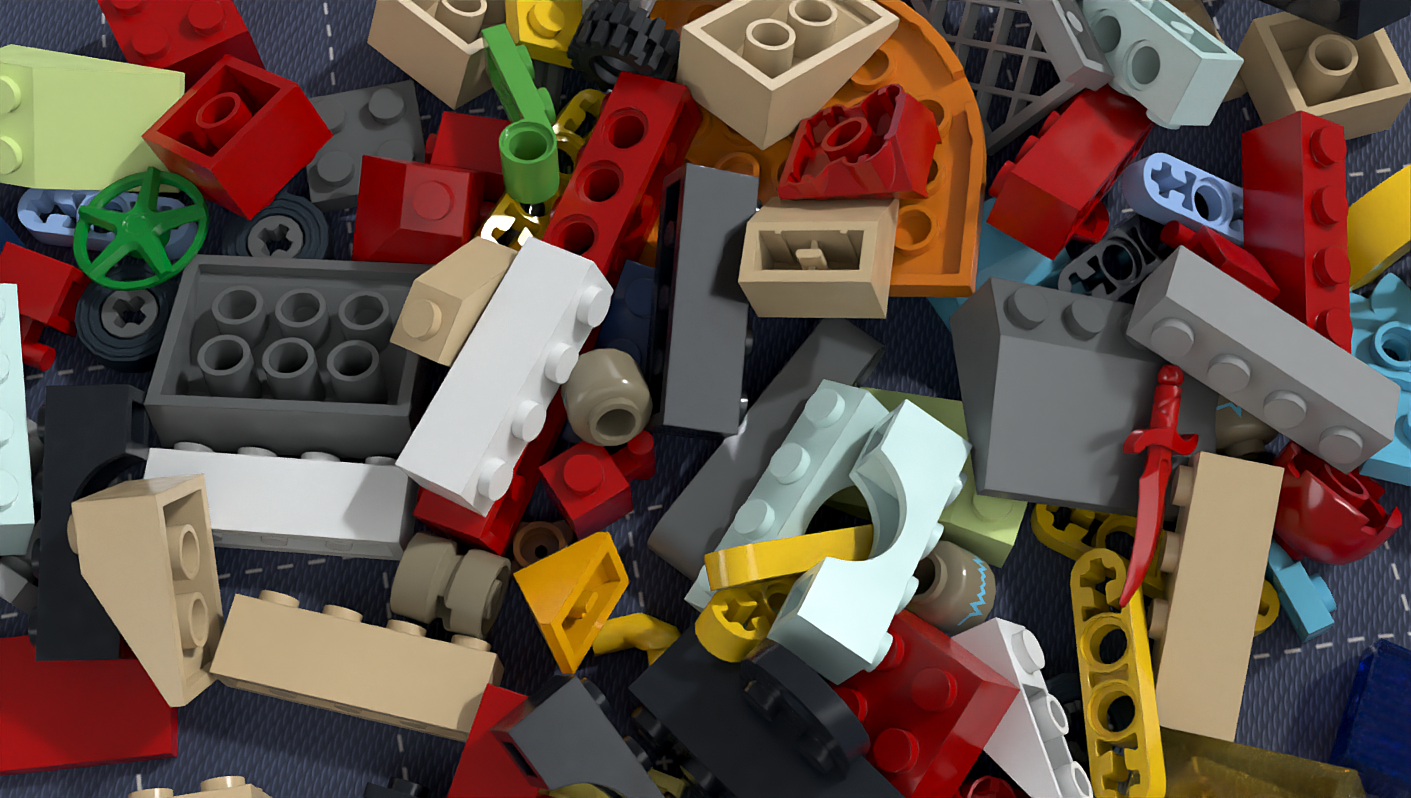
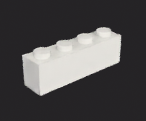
[395,236,614,517]
[143,442,420,561]

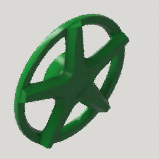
[73,167,209,291]

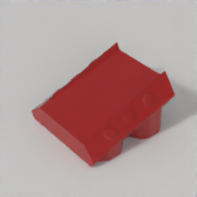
[777,84,942,200]

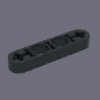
[1041,189,1209,301]

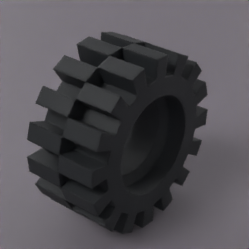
[567,0,680,93]

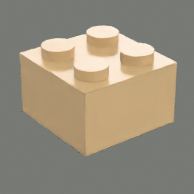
[1236,11,1411,140]

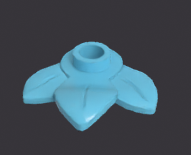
[1349,273,1411,373]

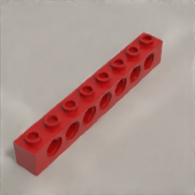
[412,71,703,557]

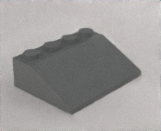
[144,254,435,460]
[949,277,1219,522]

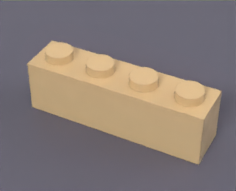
[1132,451,1284,742]
[209,590,504,743]

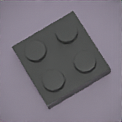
[306,79,426,213]

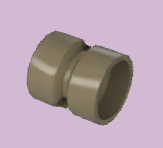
[390,531,511,641]

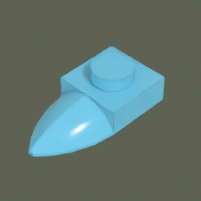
[1265,537,1337,643]

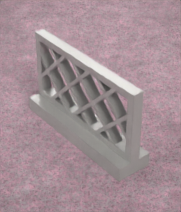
[911,0,1115,156]

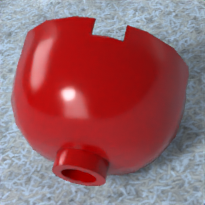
[1270,439,1402,566]

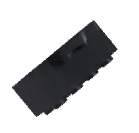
[628,621,906,798]

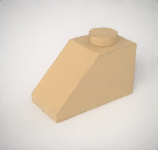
[390,236,519,367]

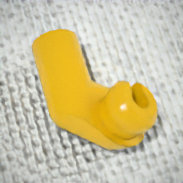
[592,613,681,665]

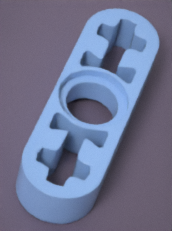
[1122,153,1244,249]
[17,188,198,260]

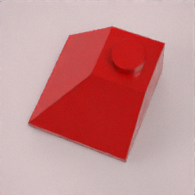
[351,154,486,265]

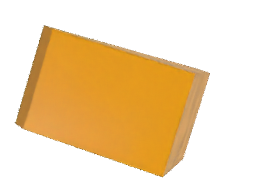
[513,532,630,674]

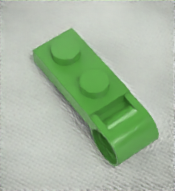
[481,23,560,204]

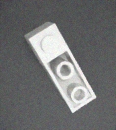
[951,617,1093,798]

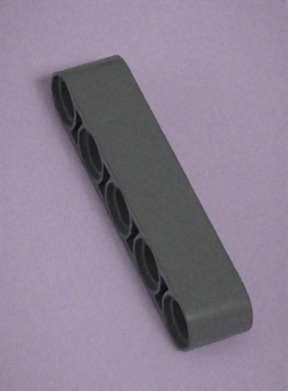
[647,318,886,583]

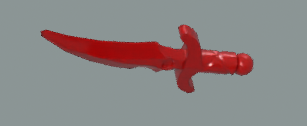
[1119,364,1199,608]

